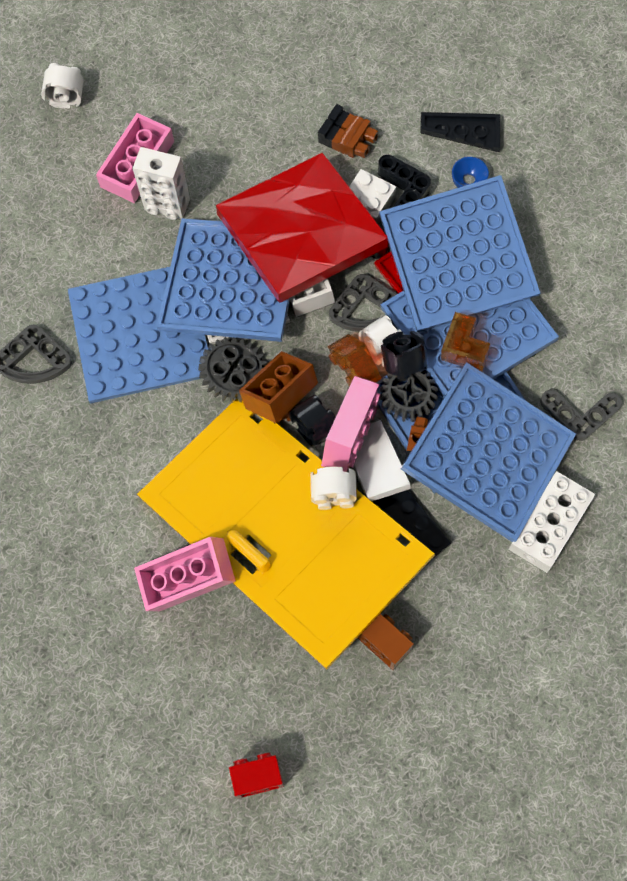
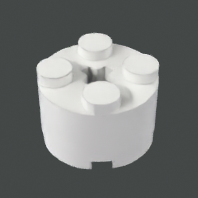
[41,63,84,108]
[358,315,404,367]
[310,467,357,510]

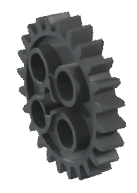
[198,337,267,403]

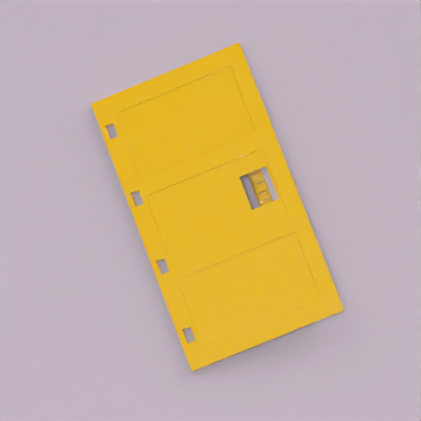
[137,398,435,670]

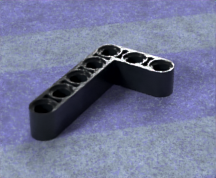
[371,154,431,259]

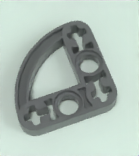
[329,274,397,332]
[0,324,72,384]

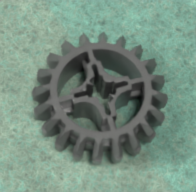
[380,371,438,423]

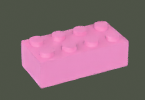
[96,113,174,203]
[321,376,381,472]
[134,537,236,611]

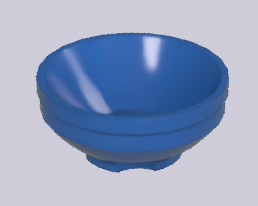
[452,157,489,188]

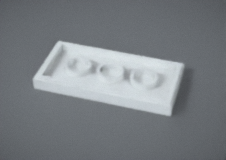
[354,420,411,502]

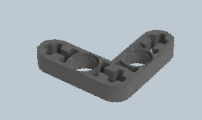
[540,390,622,441]

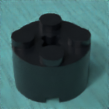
[381,331,428,380]
[289,395,336,447]

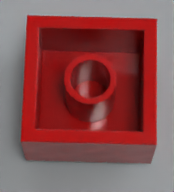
[229,752,284,799]

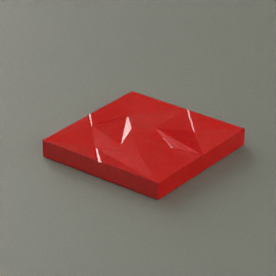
[216,153,388,303]

